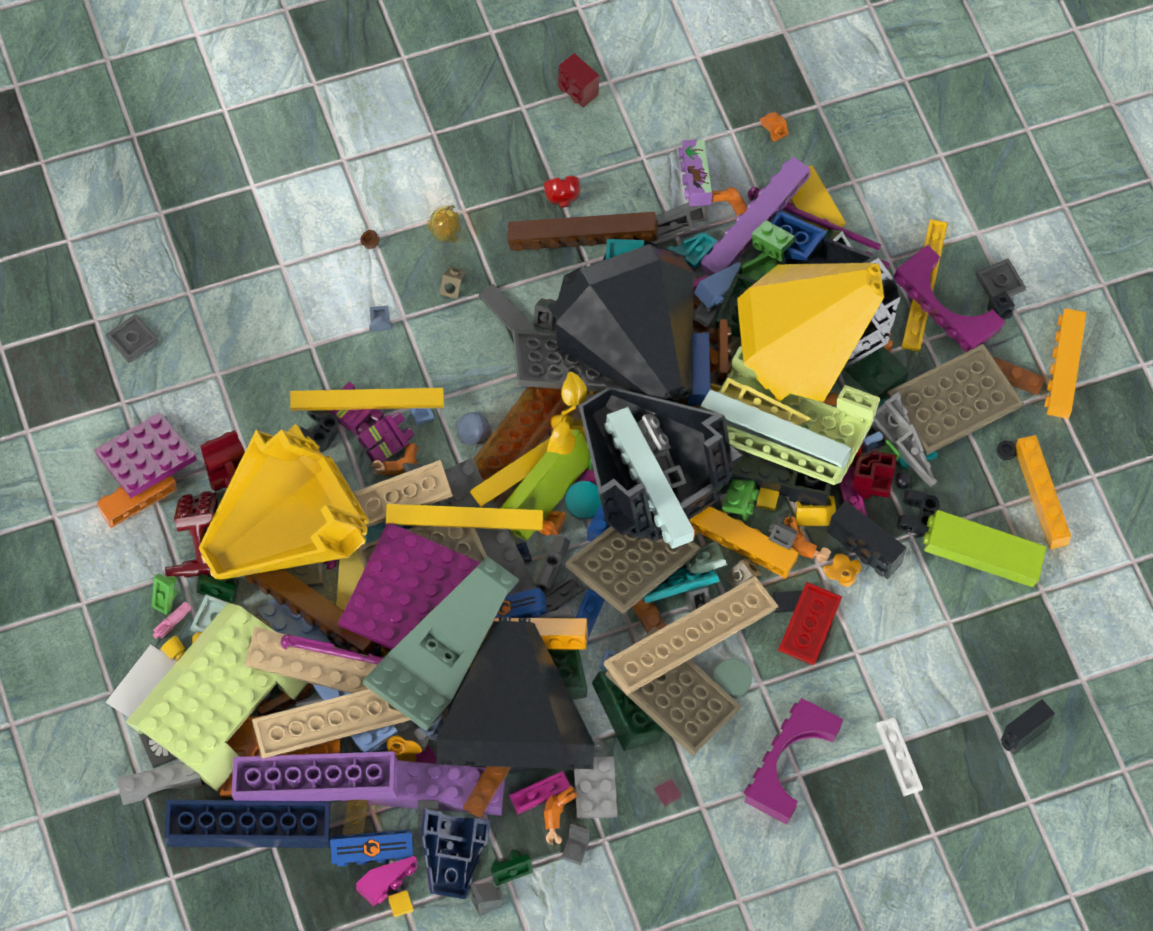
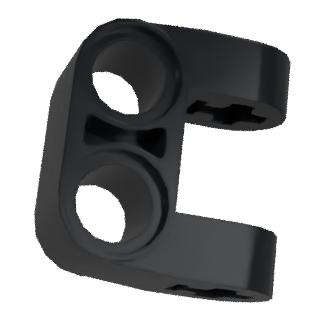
[299,410,339,452]
[897,490,940,535]

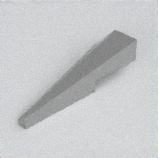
[871,392,937,487]

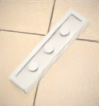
[876,717,923,796]

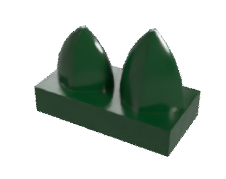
[196,574,238,604]
[490,849,533,886]

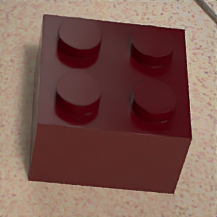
[558,53,600,107]

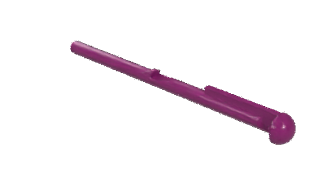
[748,187,881,251]
[280,634,383,665]

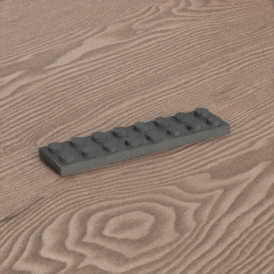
[445,458,537,596]

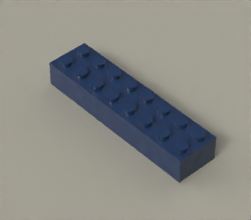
[164,800,330,848]

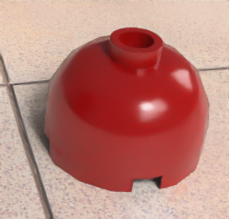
[543,176,580,208]

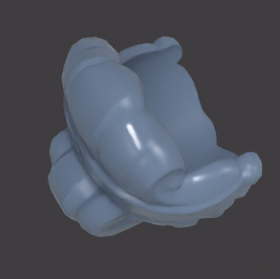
[456,412,491,446]

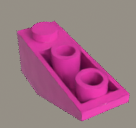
[356,856,417,907]

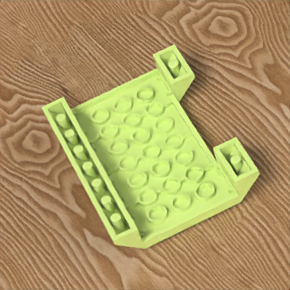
[719,346,880,485]
[126,603,308,791]

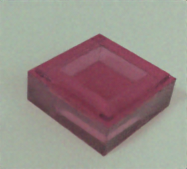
[654,779,682,807]

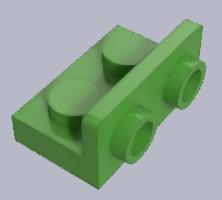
[739,252,778,288]

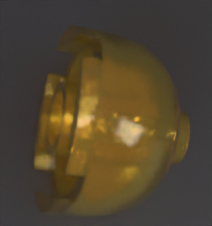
[427,205,460,242]

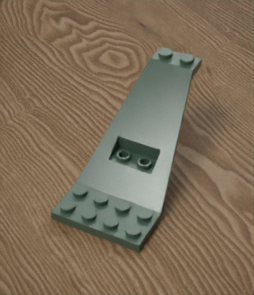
[362,556,519,731]

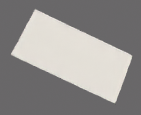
[105,644,177,717]

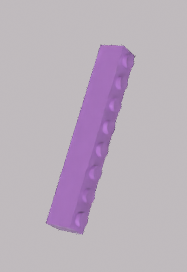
[701,157,810,276]

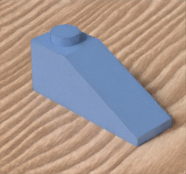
[694,262,741,309]

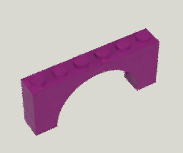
[893,245,1005,352]
[744,698,844,824]

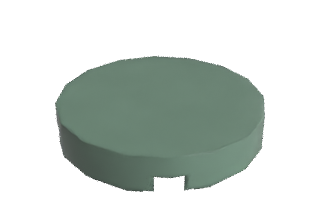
[713,659,753,698]

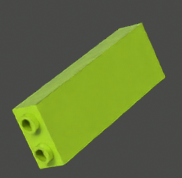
[500,429,591,540]
[923,510,1047,587]

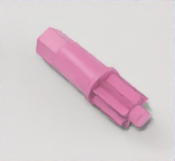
[153,602,192,639]

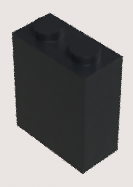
[1000,699,1055,755]

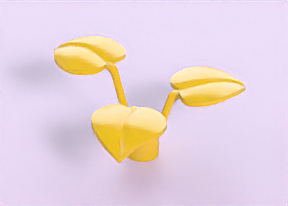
[547,372,587,454]

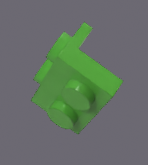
[752,220,795,261]
[722,479,759,521]

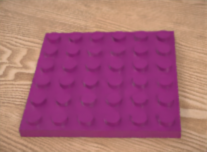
[338,523,481,659]

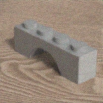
[117,762,202,805]

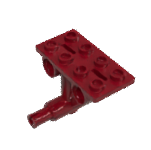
[200,430,245,492]
[165,491,218,578]

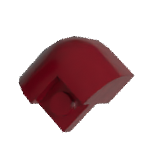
[853,451,897,499]

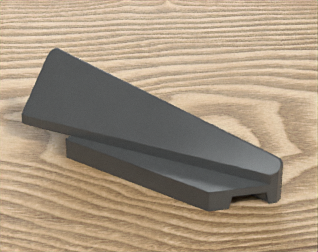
[650,202,708,243]

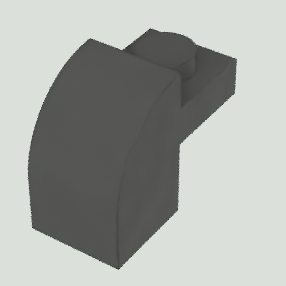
[654,450,686,489]

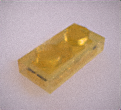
[342,800,368,835]

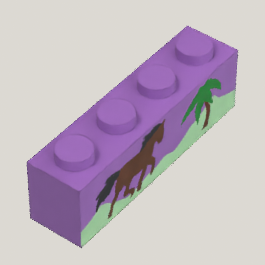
[679,139,712,206]

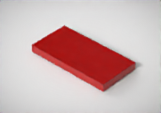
[778,581,842,666]

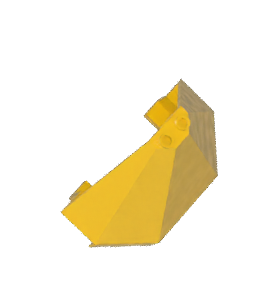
[737,263,884,402]
[199,424,369,580]

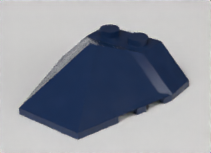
[421,809,491,899]

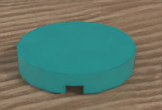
[565,481,601,520]

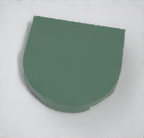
[685,541,727,574]

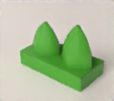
[151,574,178,616]

